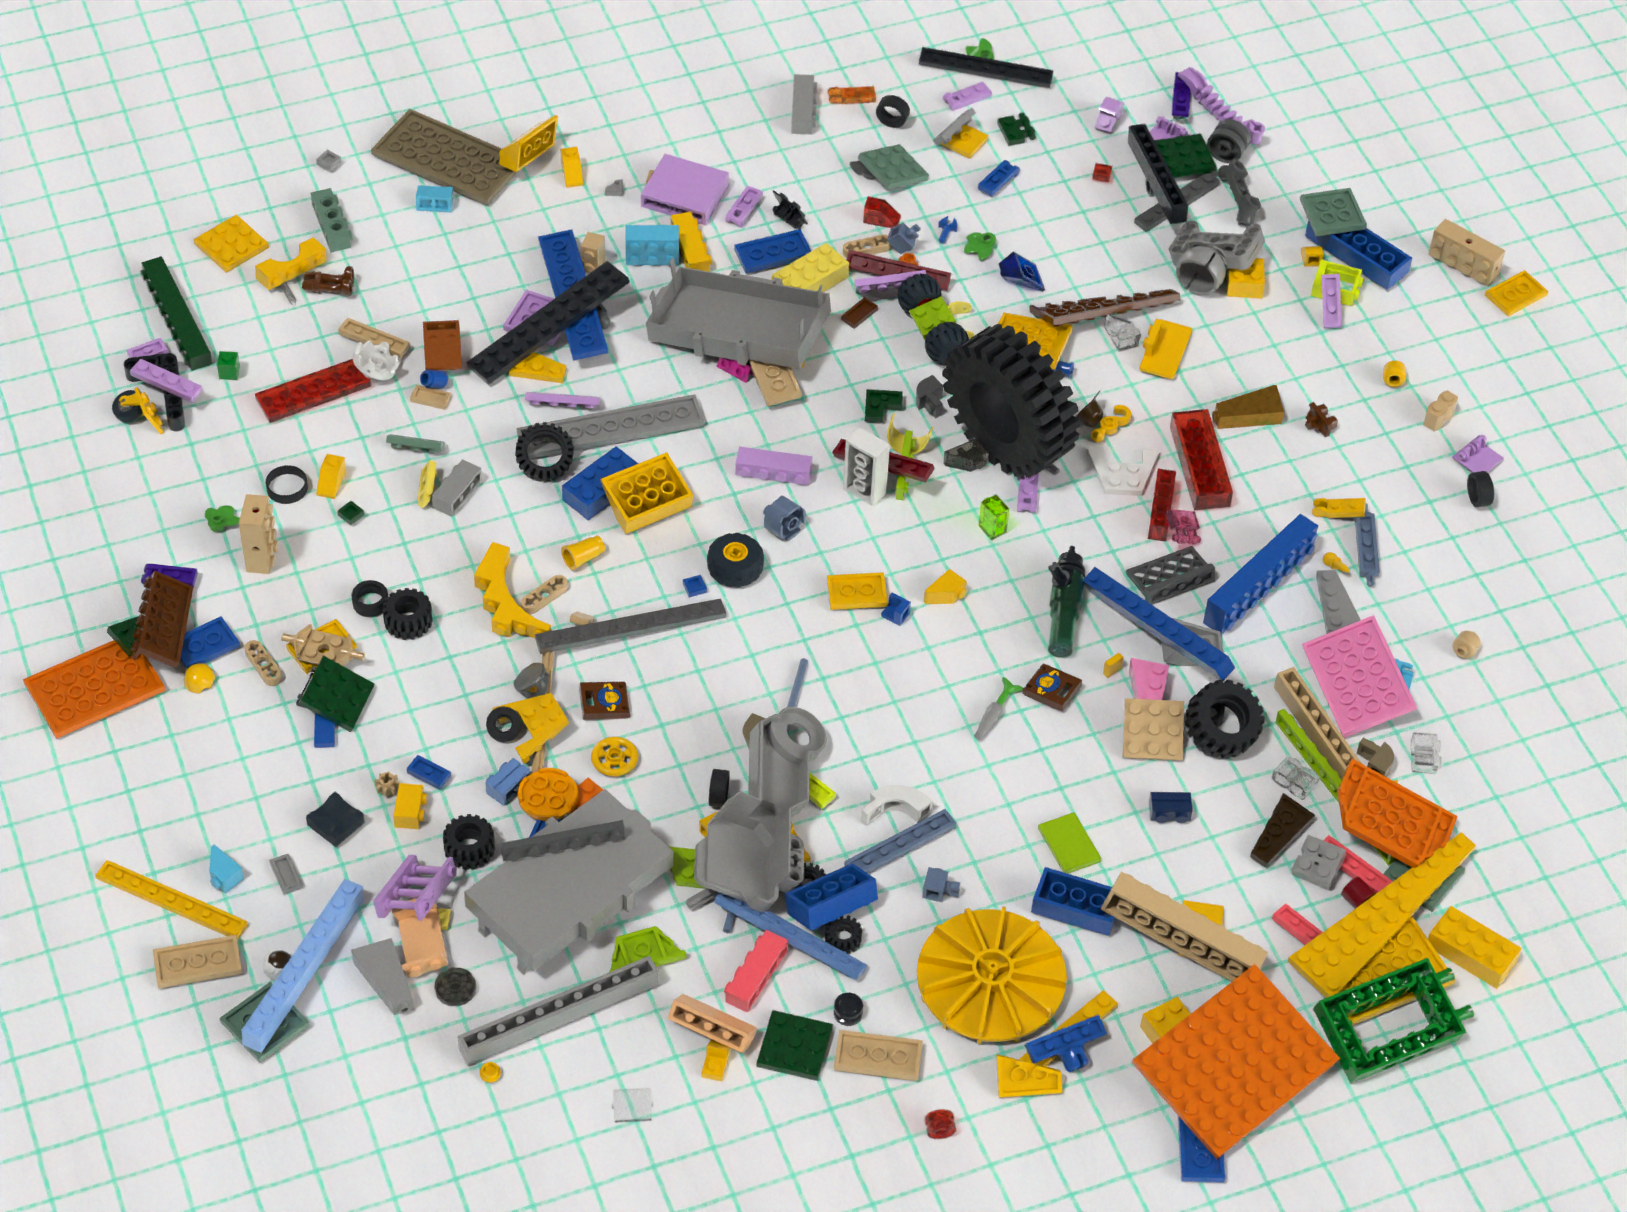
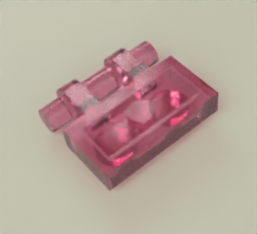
[1166,509,1201,545]

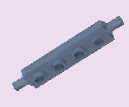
[1355,503,1380,586]

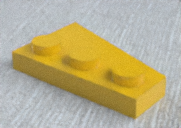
[509,352,566,383]

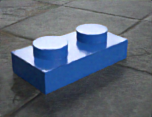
[406,755,451,790]

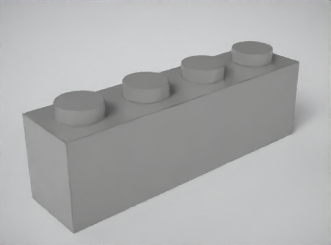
[791,74,817,135]

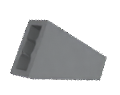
[351,938,414,1015]

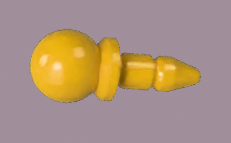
[1323,552,1349,572]

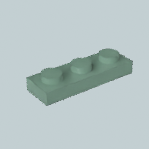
[386,434,445,453]

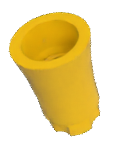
[561,535,605,570]

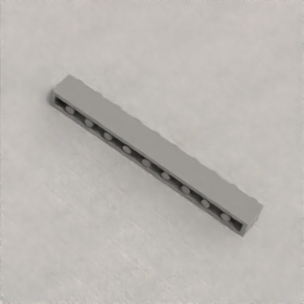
[458,956,659,1066]

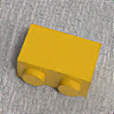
[393,783,427,829]

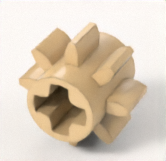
[374,771,399,797]

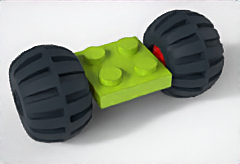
[897,273,969,365]

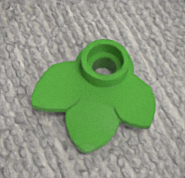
[966,38,994,59]
[964,232,996,261]
[205,505,240,532]

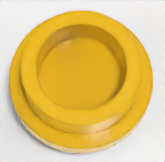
[479,1062,501,1083]

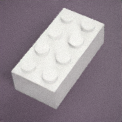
[843,427,890,506]

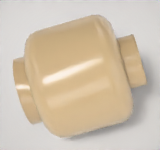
[1452,631,1481,659]

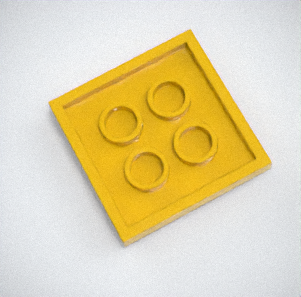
[194,214,269,273]

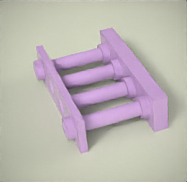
[373,855,457,921]

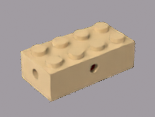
[1428,218,1506,286]
[239,494,278,574]

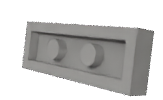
[933,108,976,146]

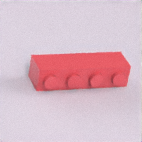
[724,930,788,1012]

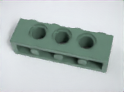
[311,188,353,253]

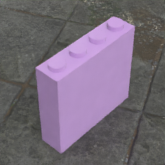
[641,154,729,226]

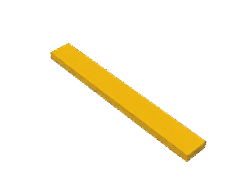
[96,860,248,940]

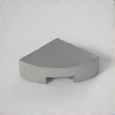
[605,179,623,196]

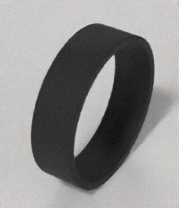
[265,465,308,504]

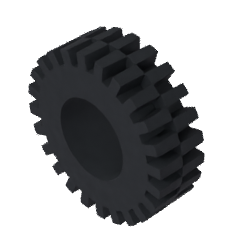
[942,324,1080,478]

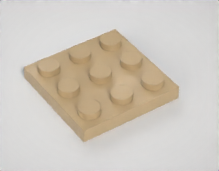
[1123,698,1184,761]

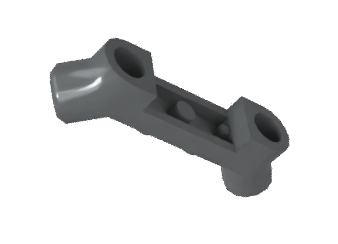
[1218,159,1261,226]

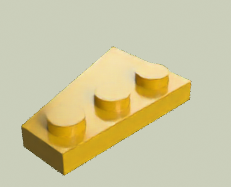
[996,1054,1062,1097]

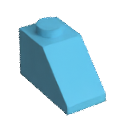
[209,844,244,894]

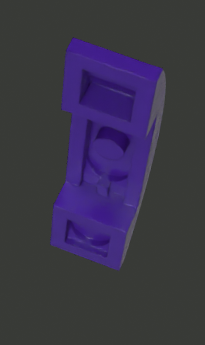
[1171,72,1191,117]

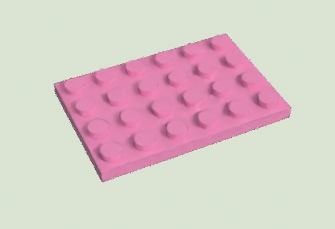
[1302,615,1417,738]

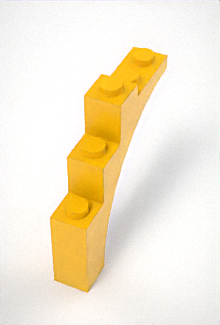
[474,542,551,638]

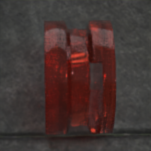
[924,1109,957,1139]

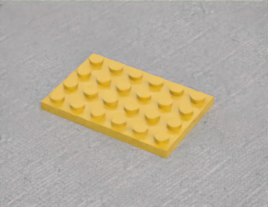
[1343,916,1456,1026]

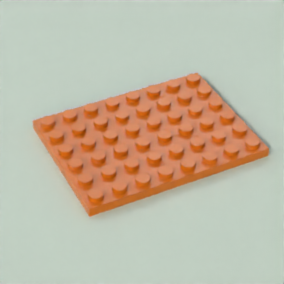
[1132,964,1340,1159]

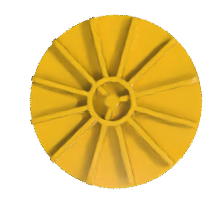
[917,906,1067,1044]

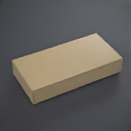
[410,385,451,410]

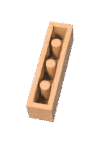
[668,994,757,1053]

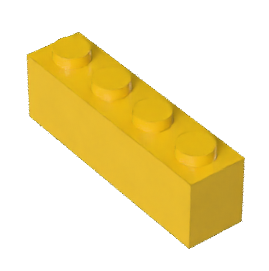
[671,211,712,272]

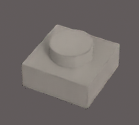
[316,149,341,171]

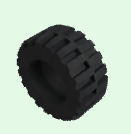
[1185,680,1265,759]

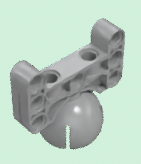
[1169,221,1265,295]

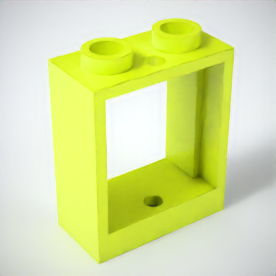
[1311,260,1364,306]

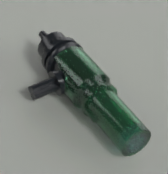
[1048,546,1086,658]

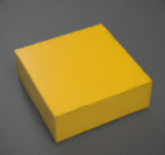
[1103,653,1124,678]

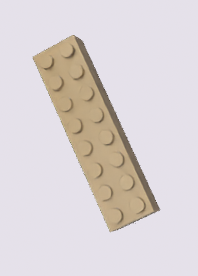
[1101,871,1268,981]

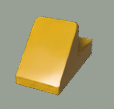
[701,1039,731,1081]

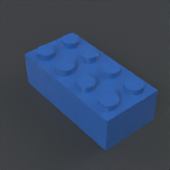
[562,446,639,520]
[785,863,878,930]
[1031,867,1116,936]

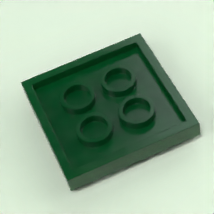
[1154,133,1216,178]
[298,655,375,732]
[756,1010,833,1081]

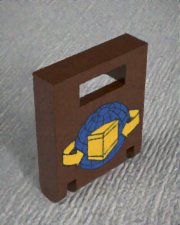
[1022,663,1082,712]
[579,681,630,720]

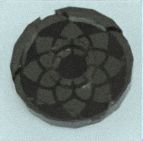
[434,967,476,1006]

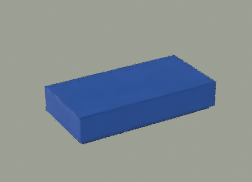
[314,713,335,748]

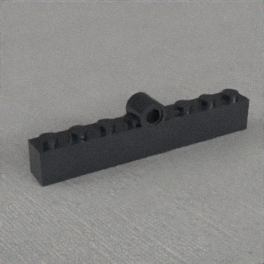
[1128,124,1188,224]

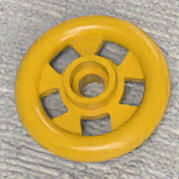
[591,737,639,777]

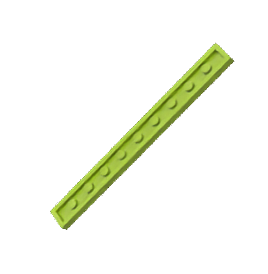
[1275,708,1396,866]

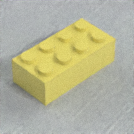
[772,243,849,292]

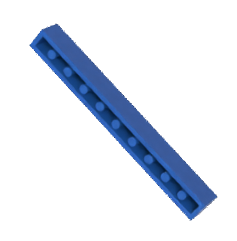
[1082,567,1235,681]

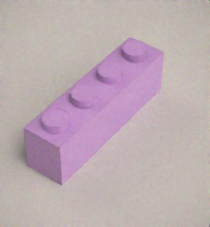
[735,446,813,485]

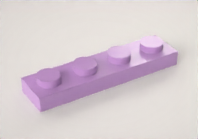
[130,359,203,402]
[525,392,600,408]

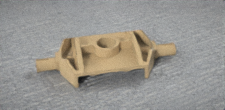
[281,624,365,666]

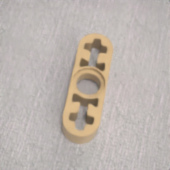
[843,235,892,258]
[521,575,568,615]
[244,640,282,686]

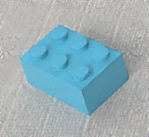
[625,225,679,265]

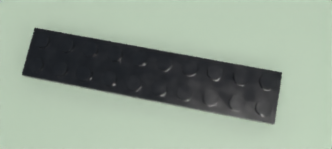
[466,261,630,385]

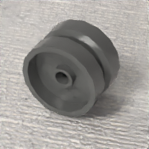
[1207,119,1251,163]

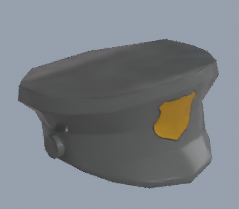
[513,663,549,698]

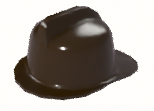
[1076,391,1103,427]

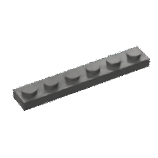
[1134,172,1220,232]
[501,820,625,861]

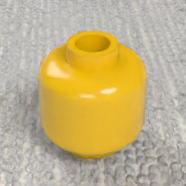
[1383,360,1406,387]

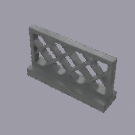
[1126,546,1215,605]

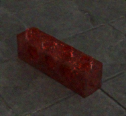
[1147,468,1176,542]

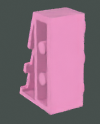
[1129,658,1169,700]

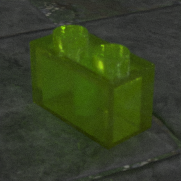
[978,494,1009,541]

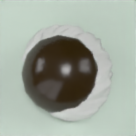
[262,950,292,981]

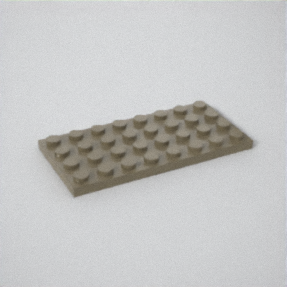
[371,109,517,205]

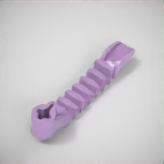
[1177,67,1265,145]

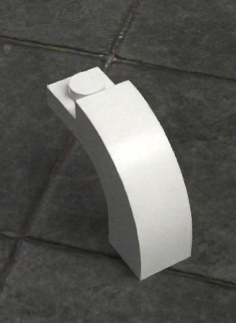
[861,785,933,826]

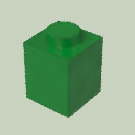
[217,351,240,380]

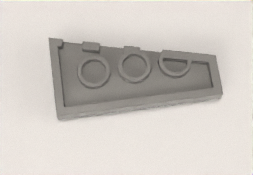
[1316,570,1361,634]

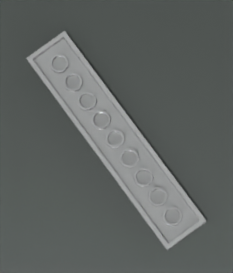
[516,394,704,459]

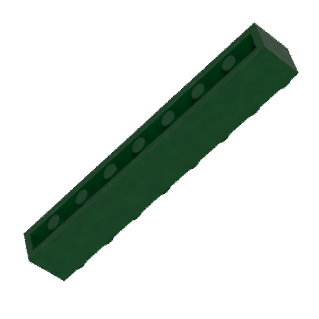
[140,256,212,371]

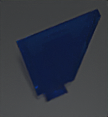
[998,251,1045,292]

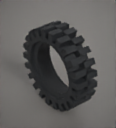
[515,422,574,482]

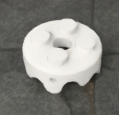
[353,341,400,380]

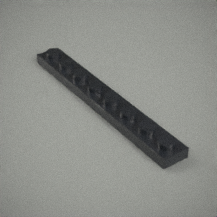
[919,47,1054,88]

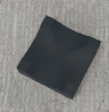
[306,791,365,847]

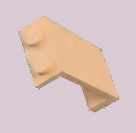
[392,898,448,978]

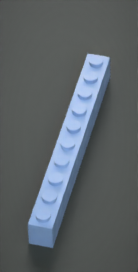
[242,879,363,1053]

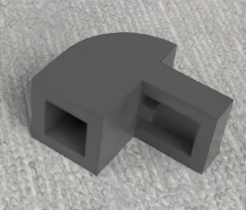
[916,375,943,418]

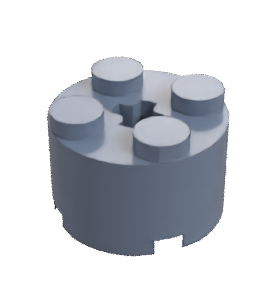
[763,495,806,540]

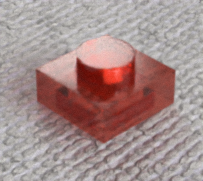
[1092,163,1113,182]

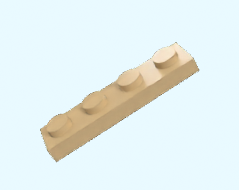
[338,318,410,359]

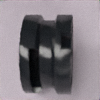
[833,992,863,1026]

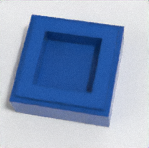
[683,575,707,598]

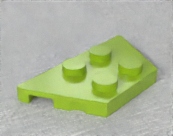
[668,846,706,889]
[609,926,687,972]

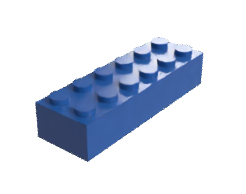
[1305,221,1412,290]

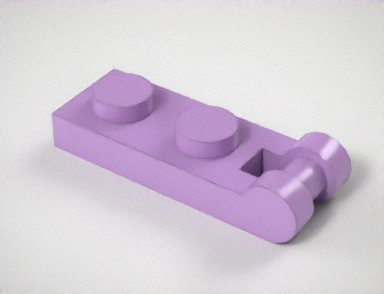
[943,81,992,111]
[725,185,763,227]
[1017,473,1039,513]

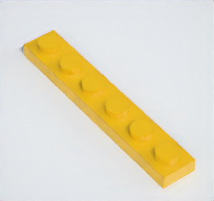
[1019,990,1118,1066]

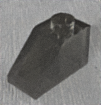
[943,439,988,472]

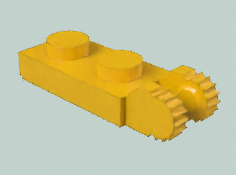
[1312,498,1366,518]

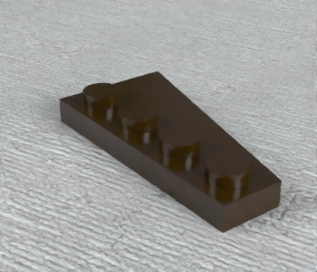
[1250,793,1315,868]

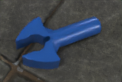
[938,216,957,244]

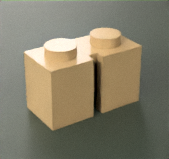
[581,232,605,273]

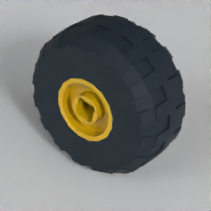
[707,533,764,588]

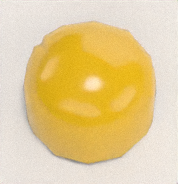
[184,663,215,693]

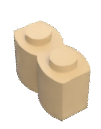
[1423,390,1458,431]

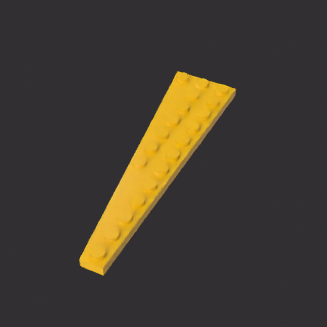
[1288,832,1476,998]

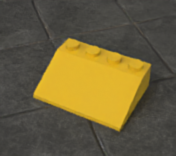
[600,452,693,534]

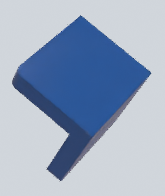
[881,592,911,626]

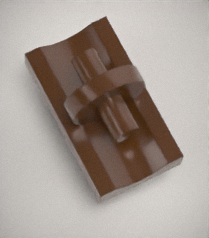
[1305,402,1338,438]

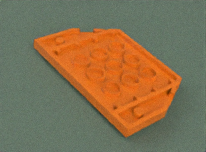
[1337,759,1458,868]

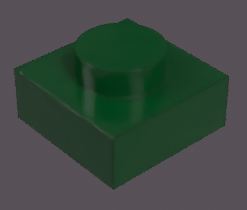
[337,501,365,525]

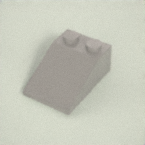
[1161,618,1223,666]

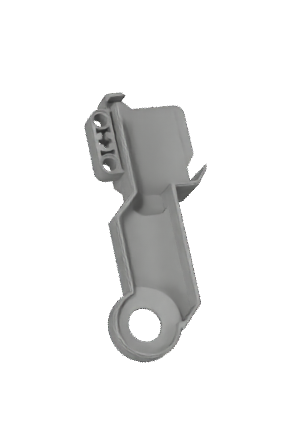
[694,707,827,912]

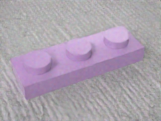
[1321,274,1342,328]

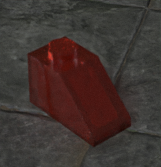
[863,196,901,228]

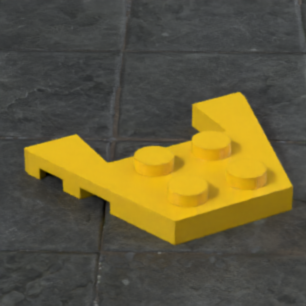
[492,693,569,764]

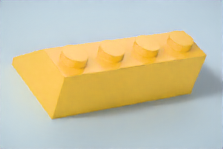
[499,115,558,172]

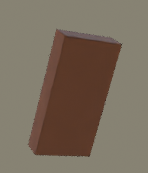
[841,297,878,329]

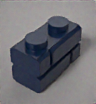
[1149,792,1192,823]

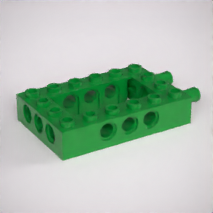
[1313,958,1474,1084]

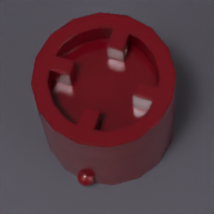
[1341,877,1376,909]

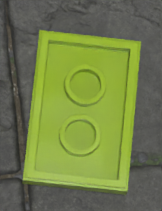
[1038,812,1101,874]

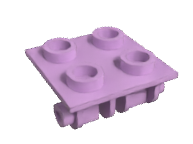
[1150,116,1190,140]
[1452,435,1504,472]

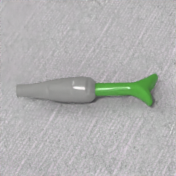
[974,677,1023,740]

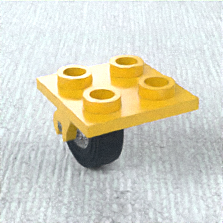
[112,387,164,434]

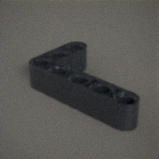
[123,353,185,431]

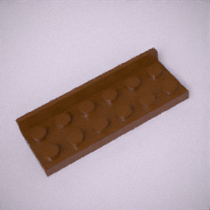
[130,571,193,668]

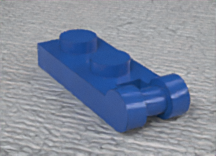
[978,160,1020,197]

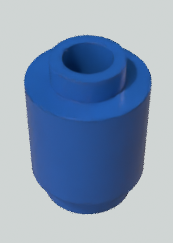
[420,369,448,389]

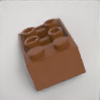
[423,320,462,371]

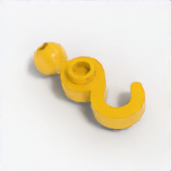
[1090,405,1131,443]

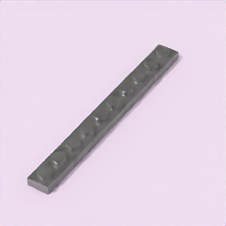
[535,598,726,654]

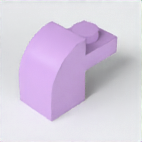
[1095,97,1125,133]

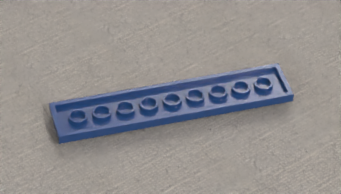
[538,229,608,361]

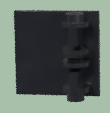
[772,190,808,229]

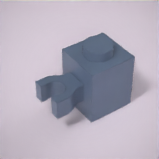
[887,222,921,254]
[922,867,960,902]

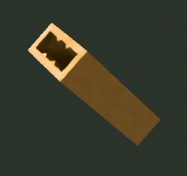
[1212,385,1284,429]

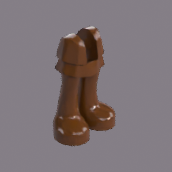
[302,266,354,296]

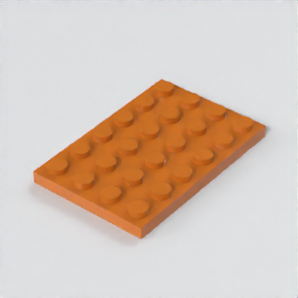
[23,640,165,739]

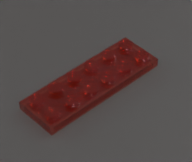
[255,359,371,423]

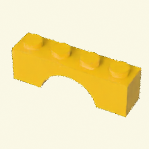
[255,237,326,291]

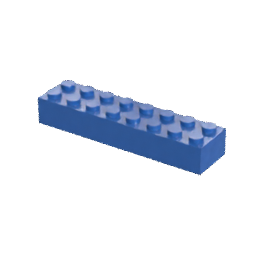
[1203,513,1318,635]

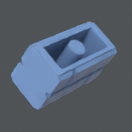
[485,758,531,805]

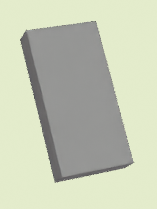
[269,853,303,895]

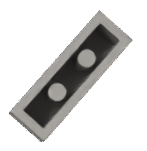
[431,459,482,517]

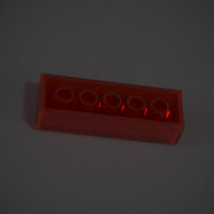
[1170,409,1233,510]

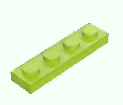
[895,430,916,500]

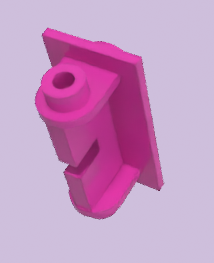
[717,357,753,383]

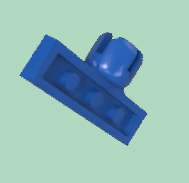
[1025,1015,1107,1072]

